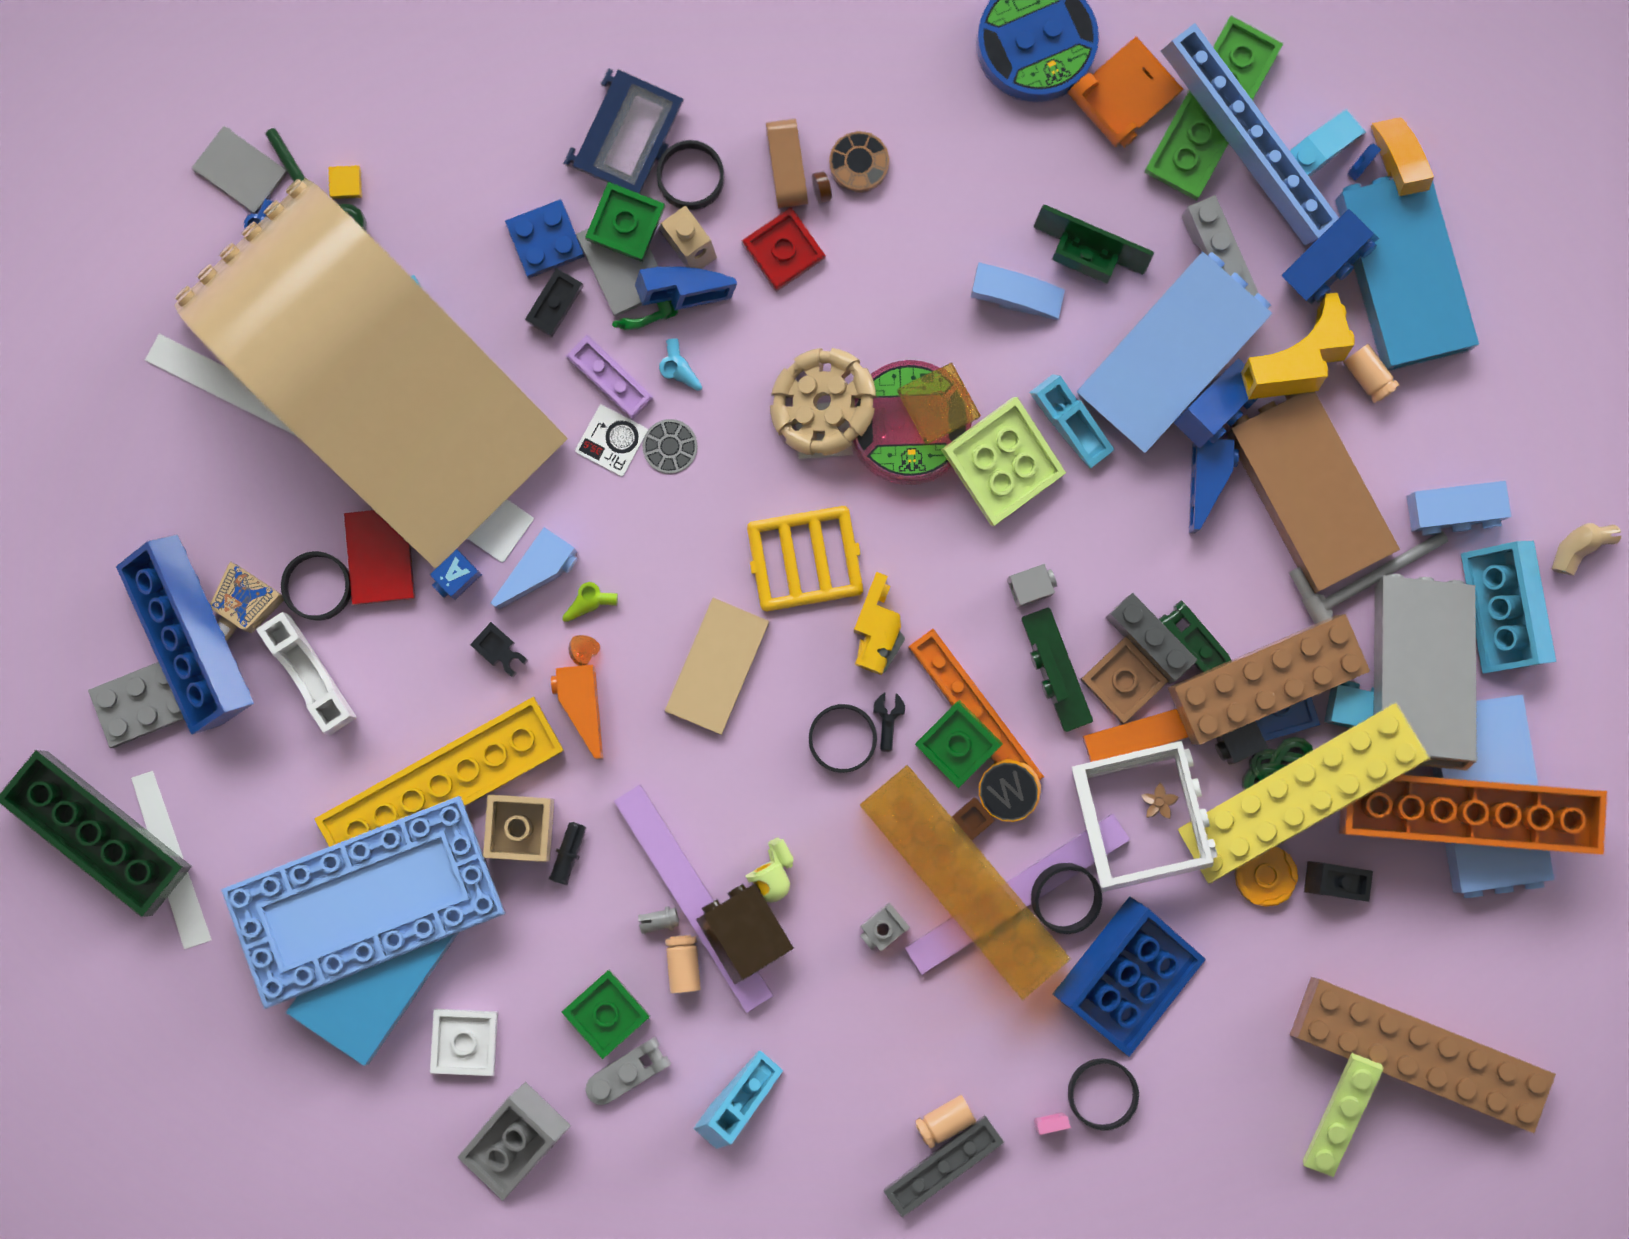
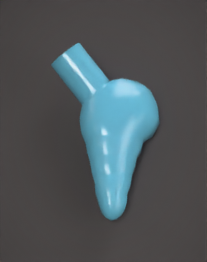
[659,339,702,391]

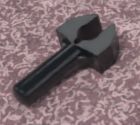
[873,692,905,752]

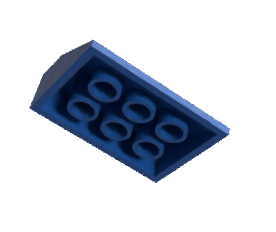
[1053,896,1206,1057]

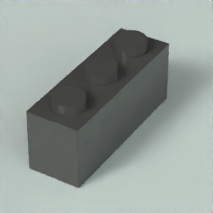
[1106,593,1197,684]

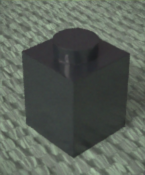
[1215,721,1268,764]

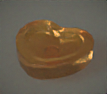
[568,635,600,666]

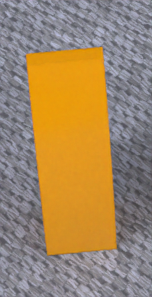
[1371,117,1434,196]

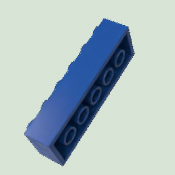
[116,535,254,735]

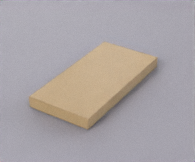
[665,598,770,735]

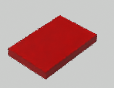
[344,510,415,605]

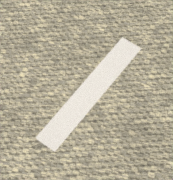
[145,334,298,437]
[131,771,212,949]

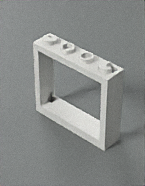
[1072,741,1218,892]

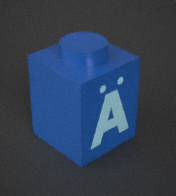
[430,549,482,600]

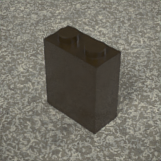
[696,884,794,985]

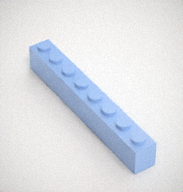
[1161,23,1339,246]

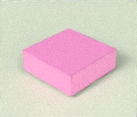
[1034,1112,1070,1135]

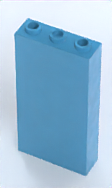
[1335,176,1479,371]
[286,932,459,1066]

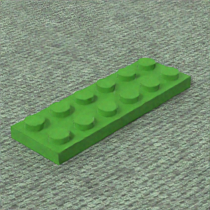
[1144,15,1283,201]

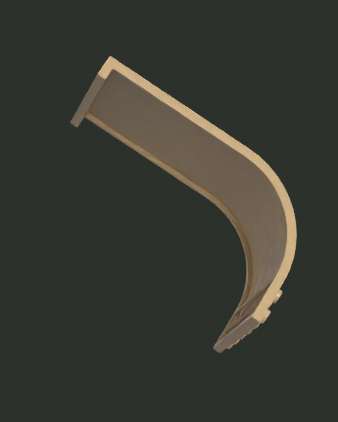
[174,178,568,569]

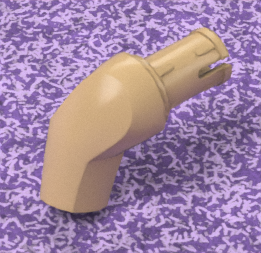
[1552,523,1621,576]

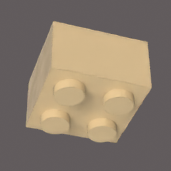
[483,795,554,862]

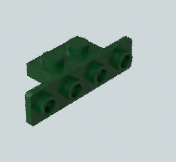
[1034,204,1154,284]
[1021,607,1093,732]

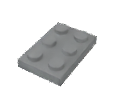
[88,662,184,748]

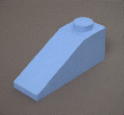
[491,527,578,610]

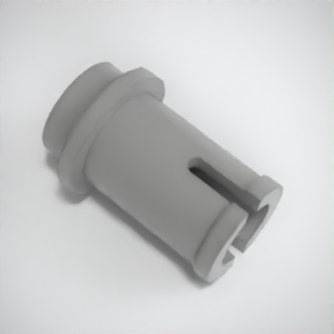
[638,906,679,934]

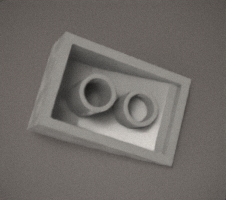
[458,1082,571,1201]

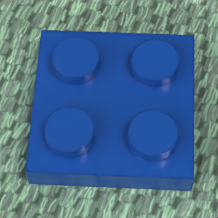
[505,199,584,279]

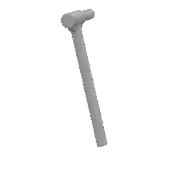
[1289,531,1448,624]

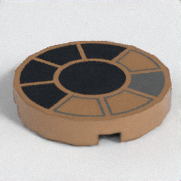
[829,131,890,193]

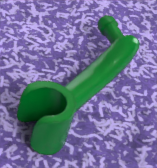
[612,300,678,330]

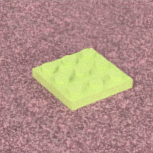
[941,397,1066,526]

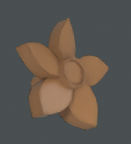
[1141,783,1179,819]

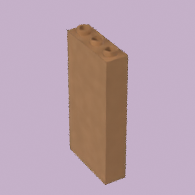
[1226,392,1400,593]

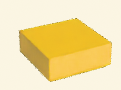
[328,165,362,199]

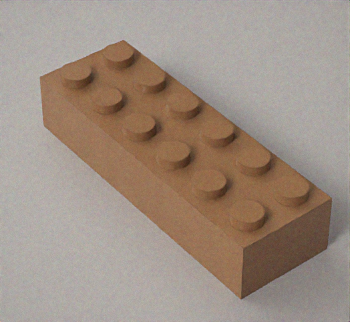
[1167,614,1371,745]

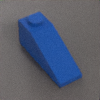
[1189,439,1239,534]

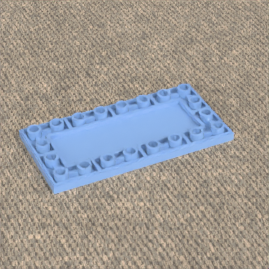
[221,796,505,1009]

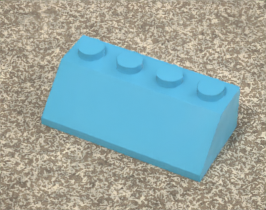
[1461,541,1556,674]

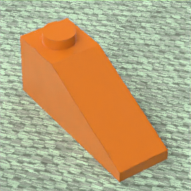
[551,665,603,759]

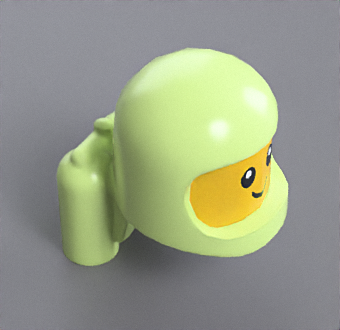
[745,838,794,903]

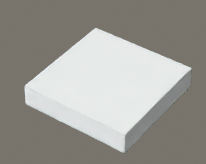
[430,1009,498,1076]

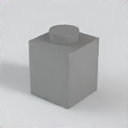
[1007,564,1057,608]

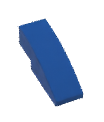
[635,266,737,310]

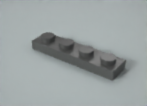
[883,1115,1005,1217]

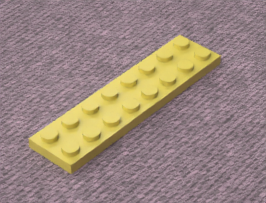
[1178,703,1430,884]

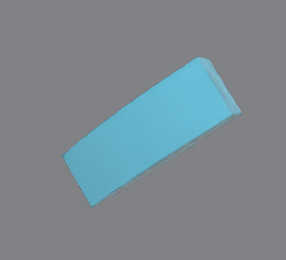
[1029,374,1115,468]

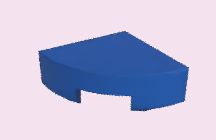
[1347,143,1381,181]

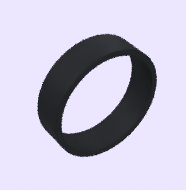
[657,140,724,210]
[281,551,351,621]
[809,704,877,773]
[1031,863,1102,934]
[1068,1058,1139,1130]

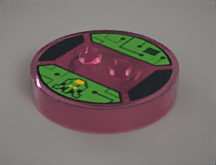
[848,360,972,485]

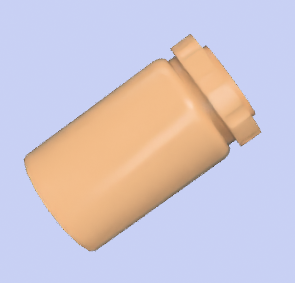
[1344,344,1399,403]
[665,935,701,993]
[915,1095,977,1149]

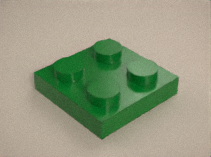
[585,182,665,262]
[915,700,1003,788]
[562,969,650,1059]

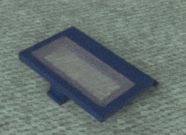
[563,68,684,194]

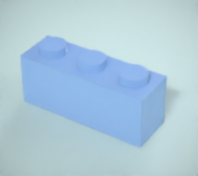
[1407,481,1511,536]

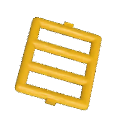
[747,506,863,612]

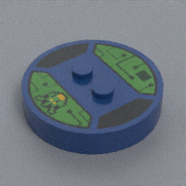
[976,0,1099,102]

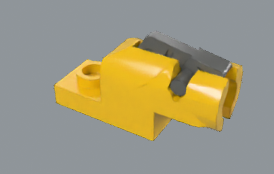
[853,572,905,675]

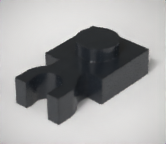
[470,622,528,678]

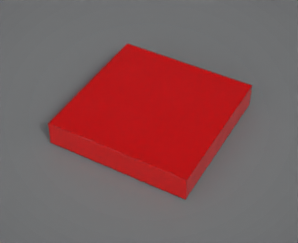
[742,207,826,292]

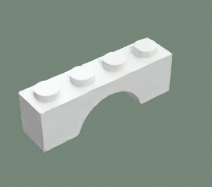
[256,612,357,735]

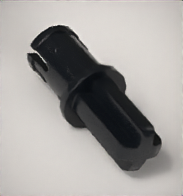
[548,822,586,885]

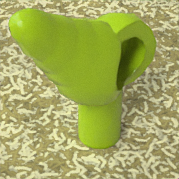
[562,582,618,622]

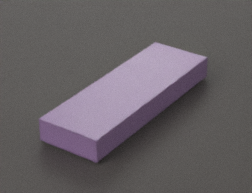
[566,335,653,420]

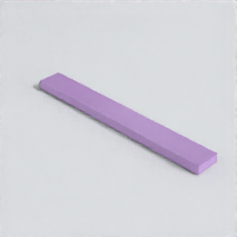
[614,784,773,1013]
[905,814,1130,975]

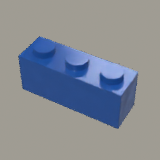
[1281,209,1379,304]
[1174,358,1259,448]

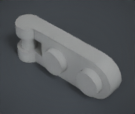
[586,1037,671,1105]

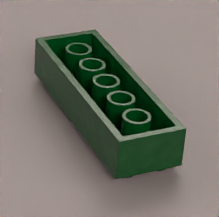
[0,750,192,917]

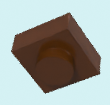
[951,797,995,841]

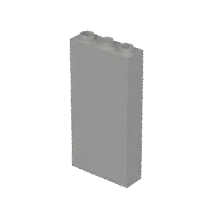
[1374,573,1477,771]

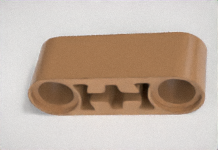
[766,118,808,208]

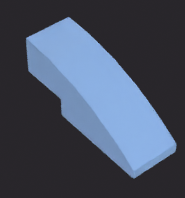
[970,262,1065,320]

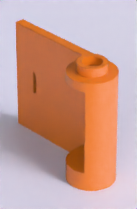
[1068,36,1184,148]

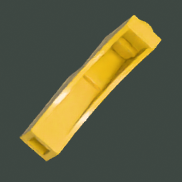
[1241,293,1355,400]

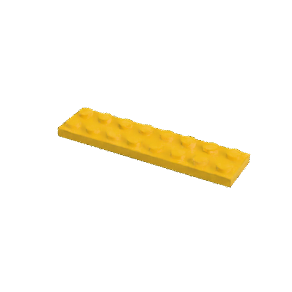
[314,696,564,847]

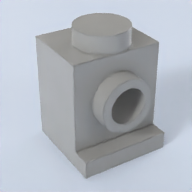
[860,902,910,951]

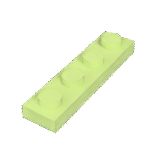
[1303,1054,1383,1177]

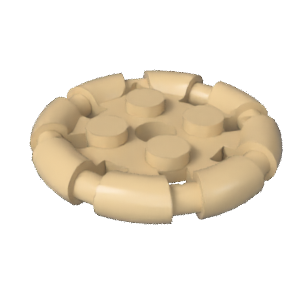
[770,348,876,456]

